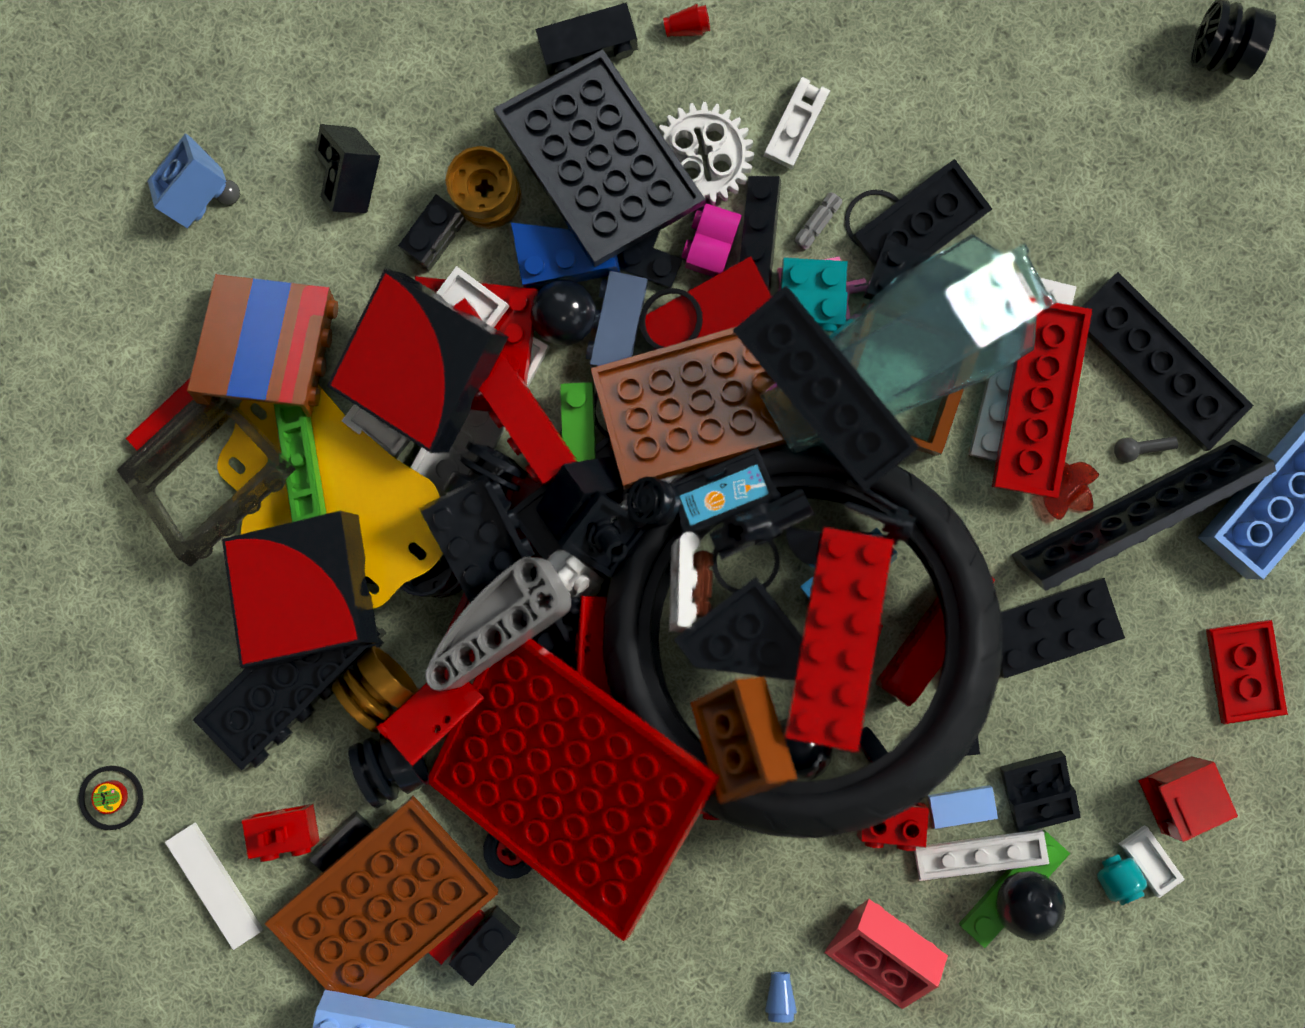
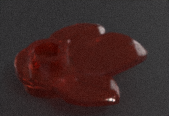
[1043,462,1099,520]

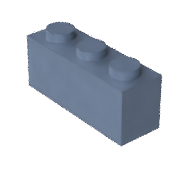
[586,271,647,368]

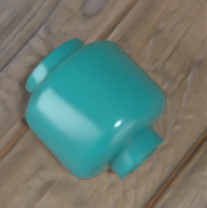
[1097,854,1147,906]

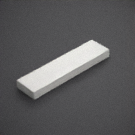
[165,822,263,950]
[914,829,1049,881]

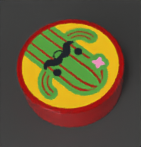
[91,780,128,814]

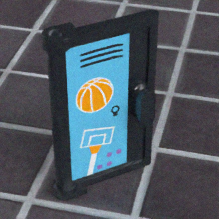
[671,448,780,534]

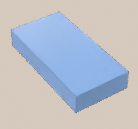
[927,785,998,829]

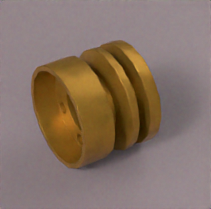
[445,146,522,229]
[332,646,419,733]

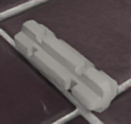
[795,192,842,250]

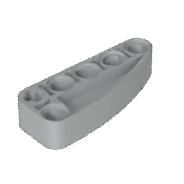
[425,557,571,690]

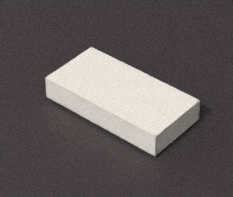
[1118,825,1185,898]

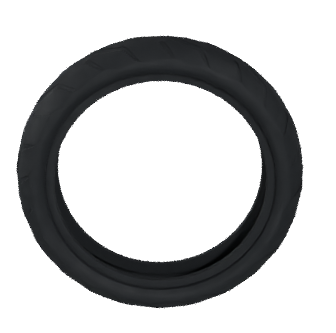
[603,441,1002,838]

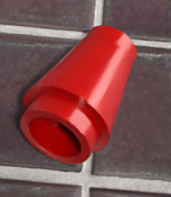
[663,3,711,37]

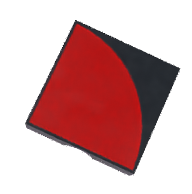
[327,269,509,453]
[222,511,379,668]

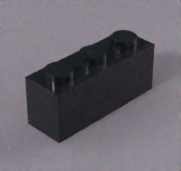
[535,2,638,76]

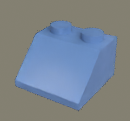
[147,133,226,229]

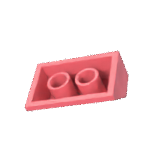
[825,899,948,1009]

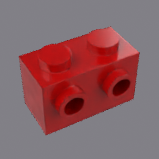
[857,802,929,851]

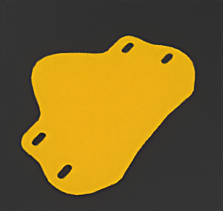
[217,384,443,608]

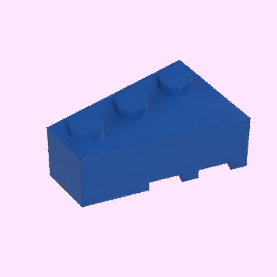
[511,222,620,290]

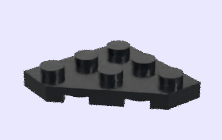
[674,577,803,681]

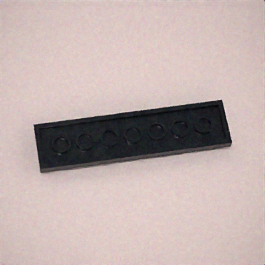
[1012,439,1276,591]

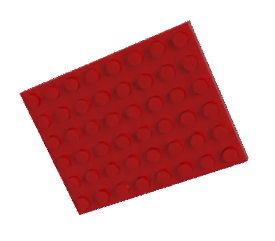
[428,631,720,942]

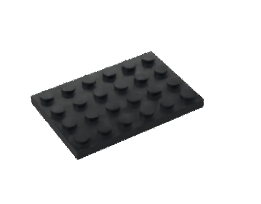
[493,49,706,267]

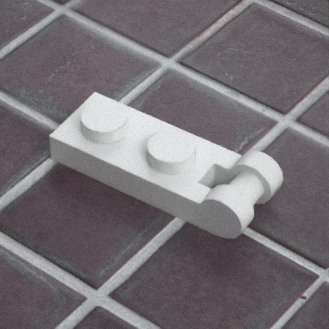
[764,77,830,169]
[669,532,700,632]
[556,554,605,598]

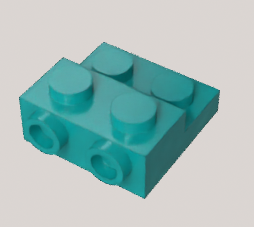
[781,257,848,332]

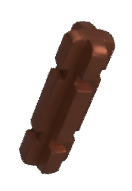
[692,551,713,618]

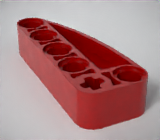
[876,577,995,707]

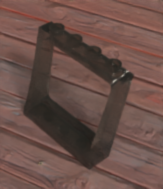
[117,396,296,567]

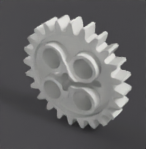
[659,102,754,206]

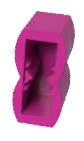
[681,203,742,277]

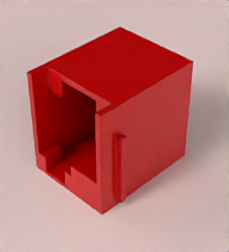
[1138,756,1239,842]

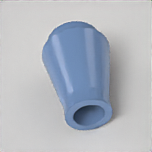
[765,972,797,1023]

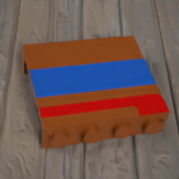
[187,274,338,417]

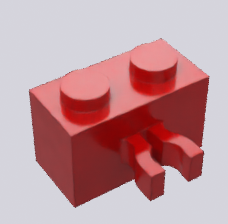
[242,804,320,862]

